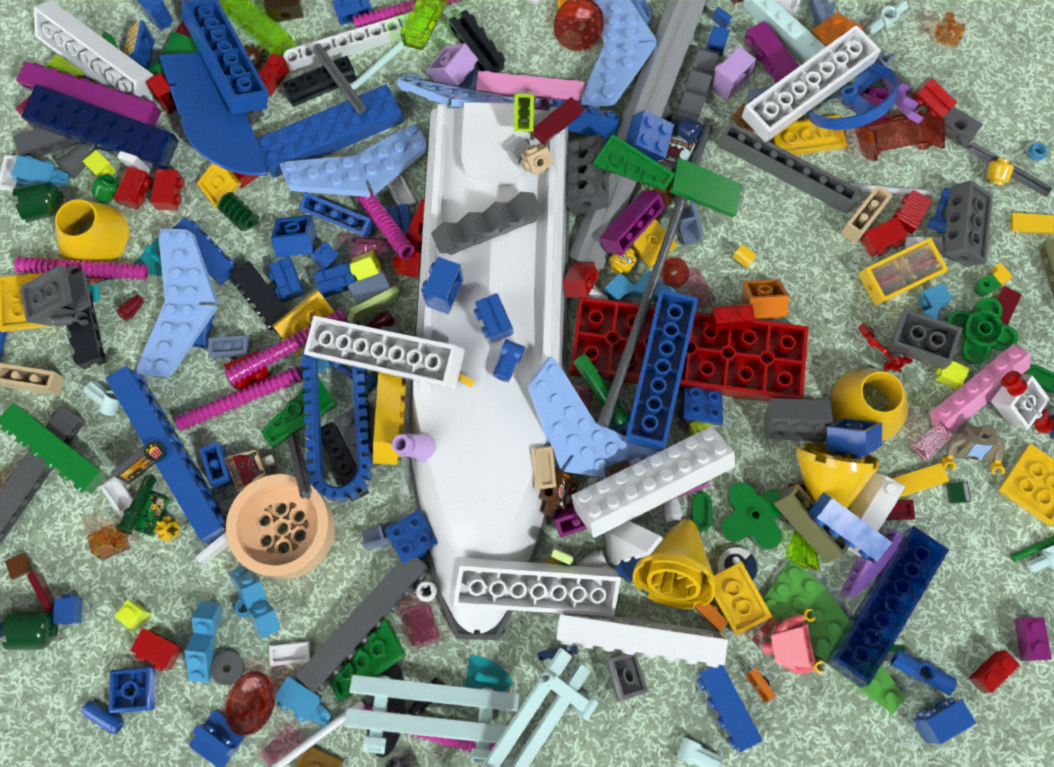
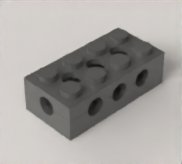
[565,134,609,215]
[943,180,993,267]

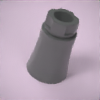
[55,139,100,180]

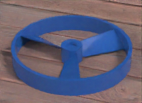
[806,63,899,130]

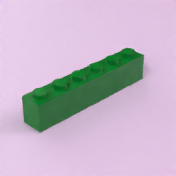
[0,403,107,494]

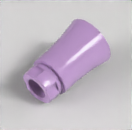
[392,433,435,462]

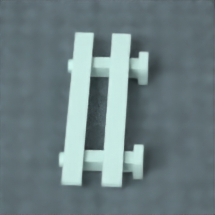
[481,648,599,767]
[344,675,519,764]

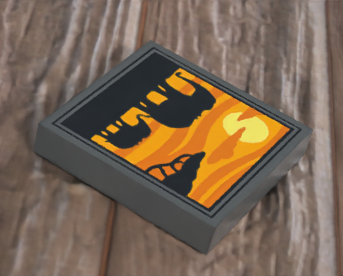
[111,446,155,484]

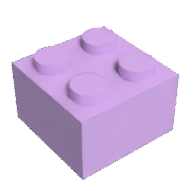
[426,43,478,86]
[711,46,756,101]

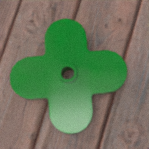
[946,297,1018,364]
[721,482,783,550]

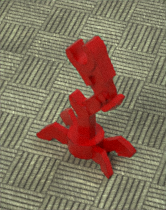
[858,322,913,373]

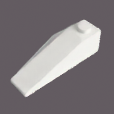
[848,473,905,558]
[605,521,663,565]

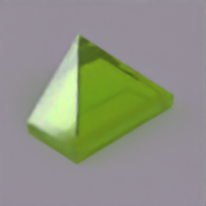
[786,530,820,571]

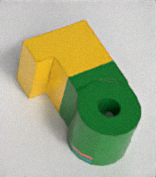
[974,262,1013,297]

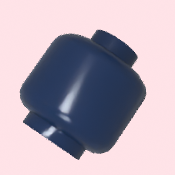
[675,116,704,144]

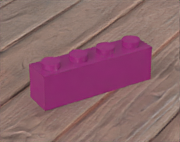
[744,21,799,84]
[599,190,665,256]

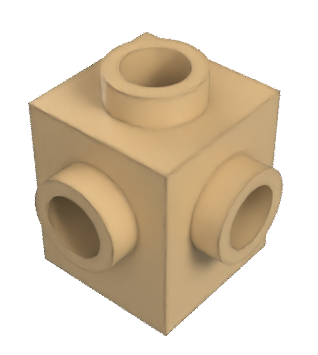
[520,143,554,175]

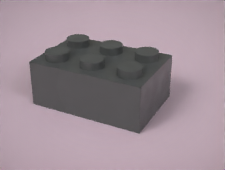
[888,309,963,370]
[763,398,833,442]
[333,402,380,469]

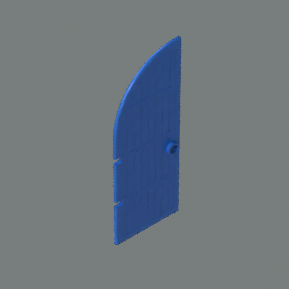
[159,53,268,175]

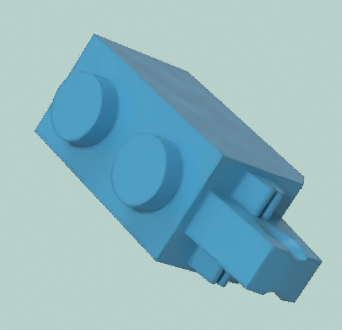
[11,155,70,186]
[274,676,333,726]

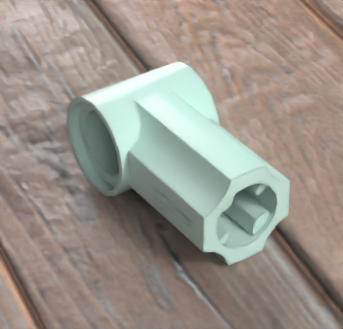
[83,381,120,416]
[676,737,722,767]

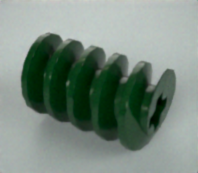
[218,192,259,231]

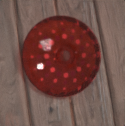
[554,0,604,51]
[225,671,276,736]

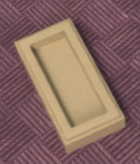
[531,446,556,489]

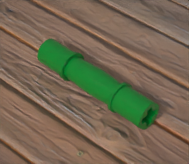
[573,354,630,427]

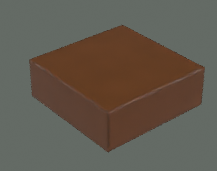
[5,552,33,580]

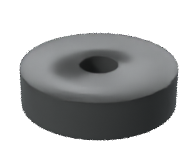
[210,651,245,685]

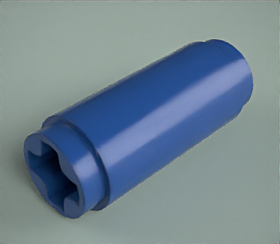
[81,700,124,735]

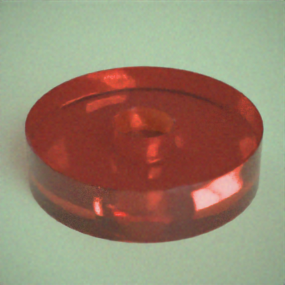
[660,258,690,288]
[751,616,780,646]

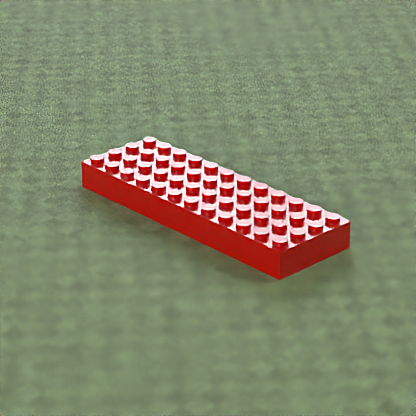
[569,297,809,402]

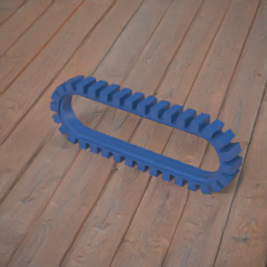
[302,348,374,502]

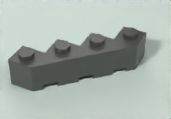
[671,46,720,131]
[431,191,543,255]

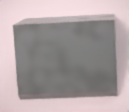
[605,652,648,702]

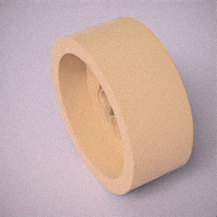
[226,474,335,580]

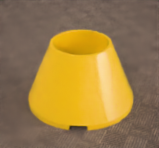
[55,199,130,263]
[831,367,908,441]

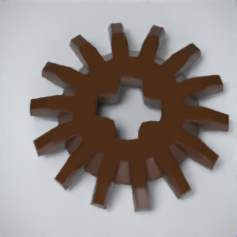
[245,44,268,71]

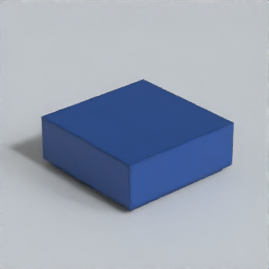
[712,6,731,29]

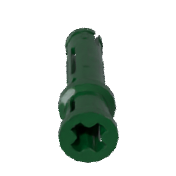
[115,475,157,535]

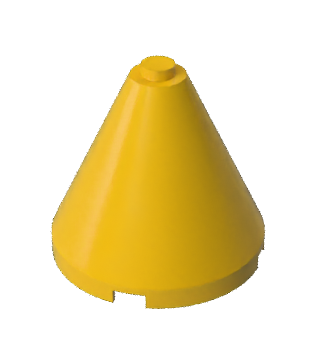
[796,443,880,509]
[633,519,716,609]

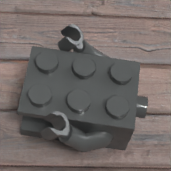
[21,265,91,326]

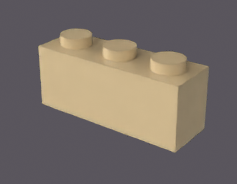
[841,185,893,244]
[0,363,64,396]

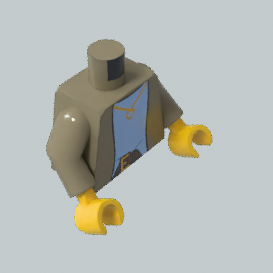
[941,425,1005,475]

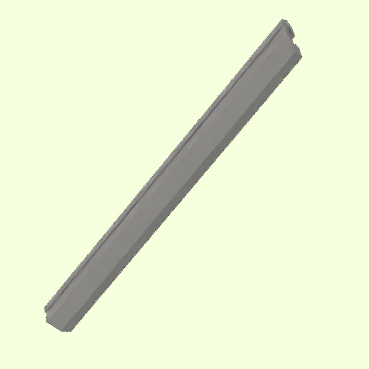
[568,0,706,268]

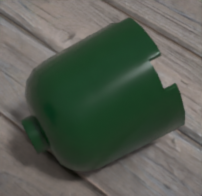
[13,182,64,223]
[2,608,58,650]

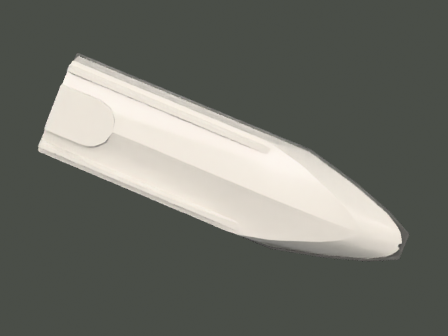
[407,102,571,640]

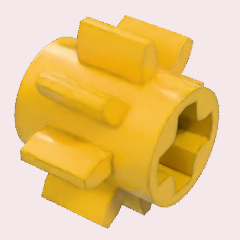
[154,517,181,542]

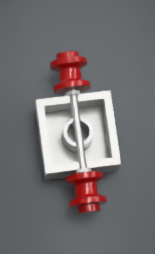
[991,371,1054,433]

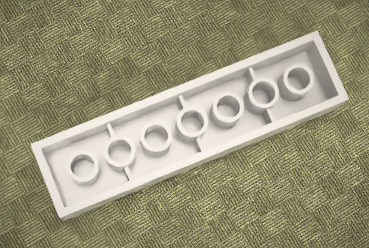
[34,0,153,100]
[742,25,881,143]
[304,316,465,389]
[571,426,735,538]
[449,557,621,616]
[556,613,728,667]

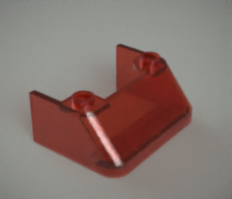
[854,111,945,161]

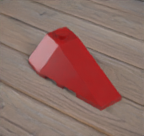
[393,198,425,278]

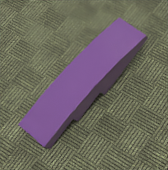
[883,76,923,124]
[840,529,904,597]

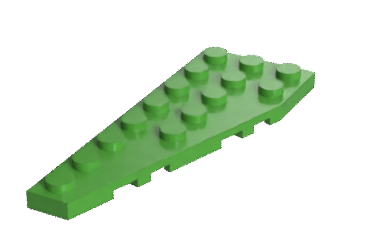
[762,560,905,714]

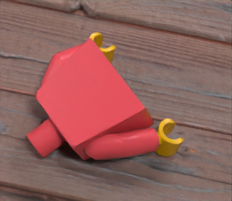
[762,608,825,674]

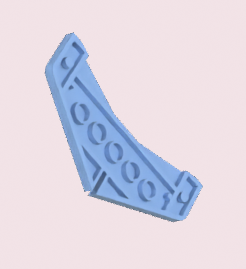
[581,0,657,108]
[397,73,541,109]
[279,124,427,197]
[137,229,219,377]
[528,357,657,478]

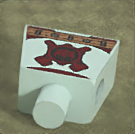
[657,136,695,172]

